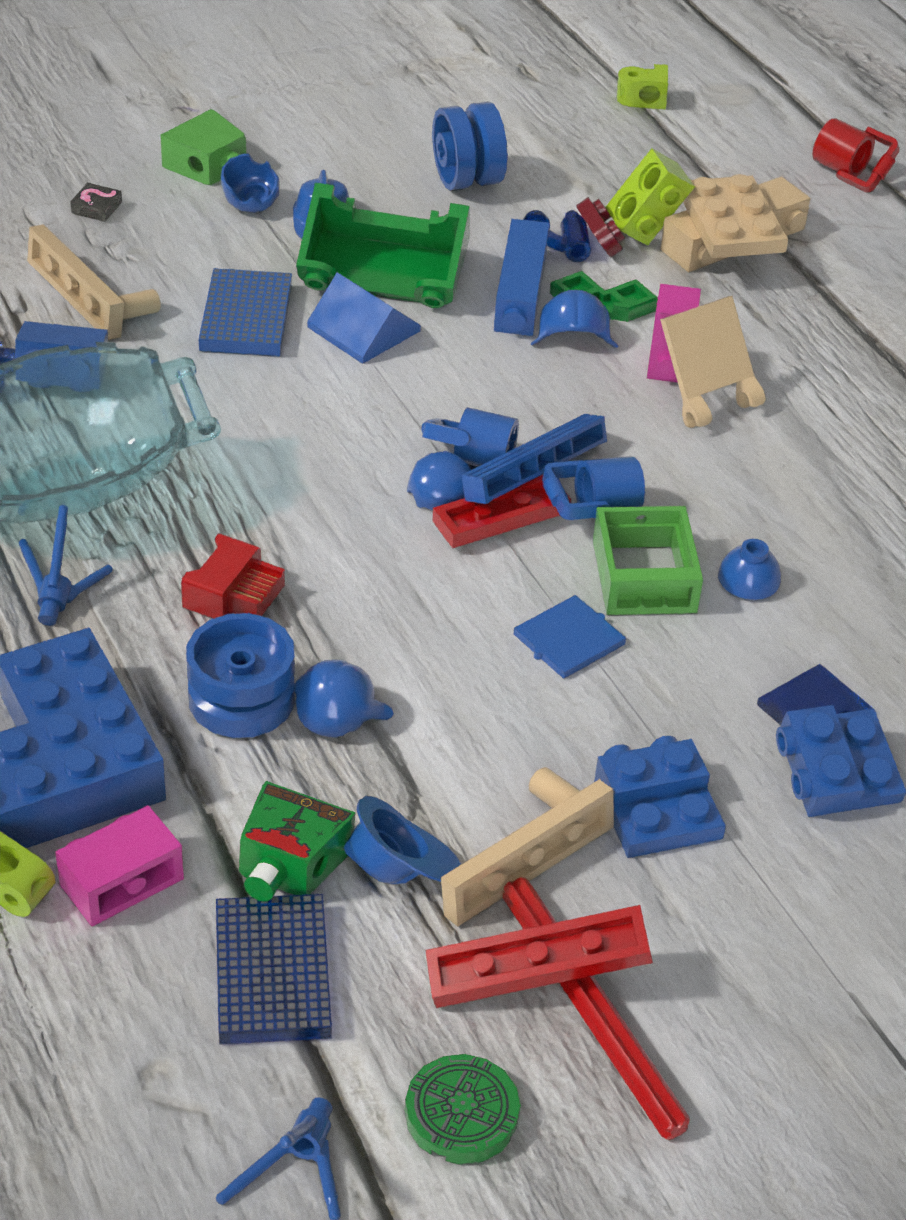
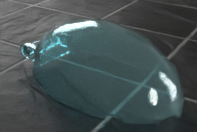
[0,342,221,524]

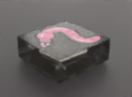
[70,182,122,222]

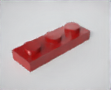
[432,475,572,549]

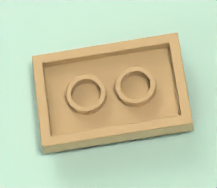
[683,174,788,259]

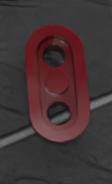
[576,197,625,258]

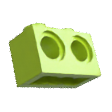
[605,148,695,246]

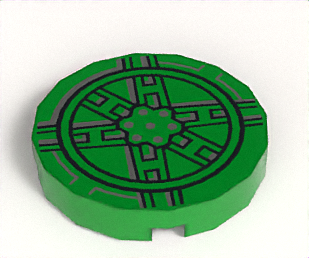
[404,1054,521,1165]

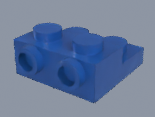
[776,705,906,817]
[594,736,726,858]

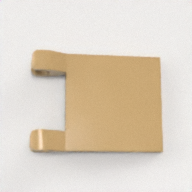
[660,296,766,428]

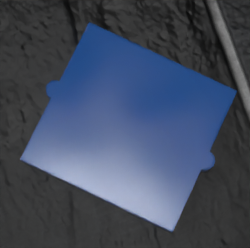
[513,595,626,679]

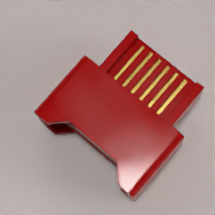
[181,533,285,619]

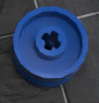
[432,101,508,191]
[186,613,295,738]

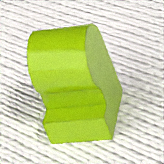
[616,64,668,110]
[0,831,56,917]

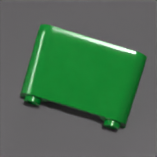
[296,182,470,308]

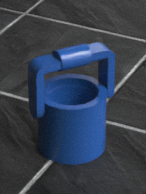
[421,407,519,467]
[542,456,645,520]

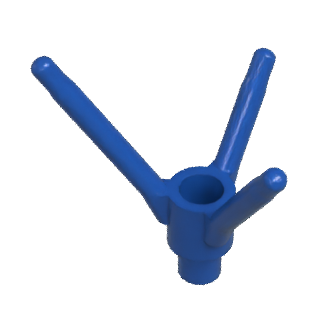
[19,505,113,626]
[216,1097,341,1220]

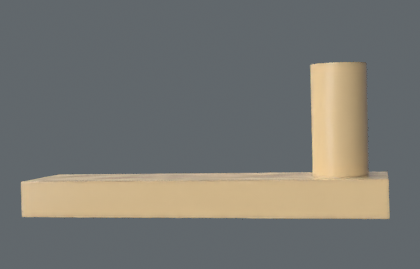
[27,224,161,340]
[441,767,614,927]

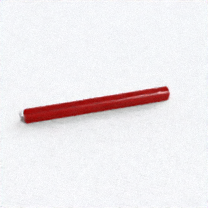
[503,877,690,1140]

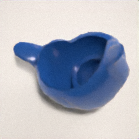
[531,290,619,348]
[294,659,394,738]

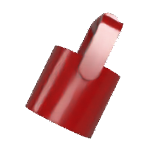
[812,118,900,193]

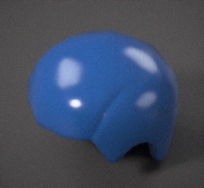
[221,153,280,213]
[407,451,471,511]

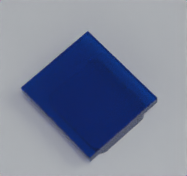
[757,664,873,726]

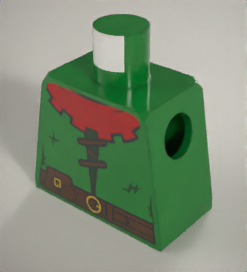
[239,781,356,902]

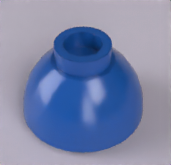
[718,539,781,600]

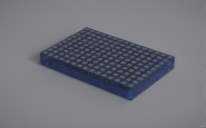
[216,894,332,1045]

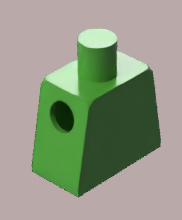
[160,109,246,185]

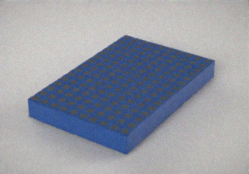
[198,268,292,356]

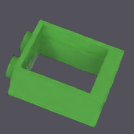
[593,506,703,615]

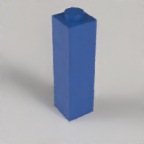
[494,218,550,336]

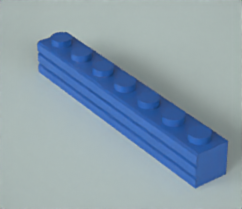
[462,414,607,504]

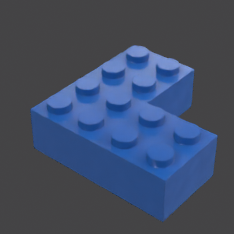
[0,627,166,848]

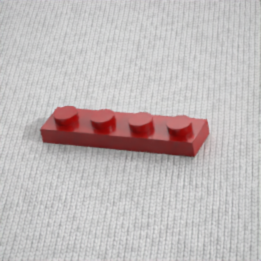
[425,905,653,1008]

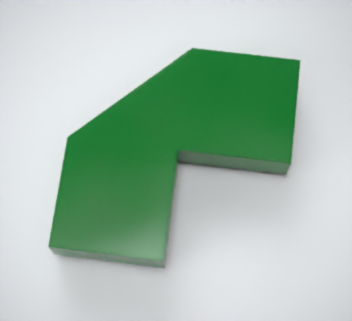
[549,271,658,322]

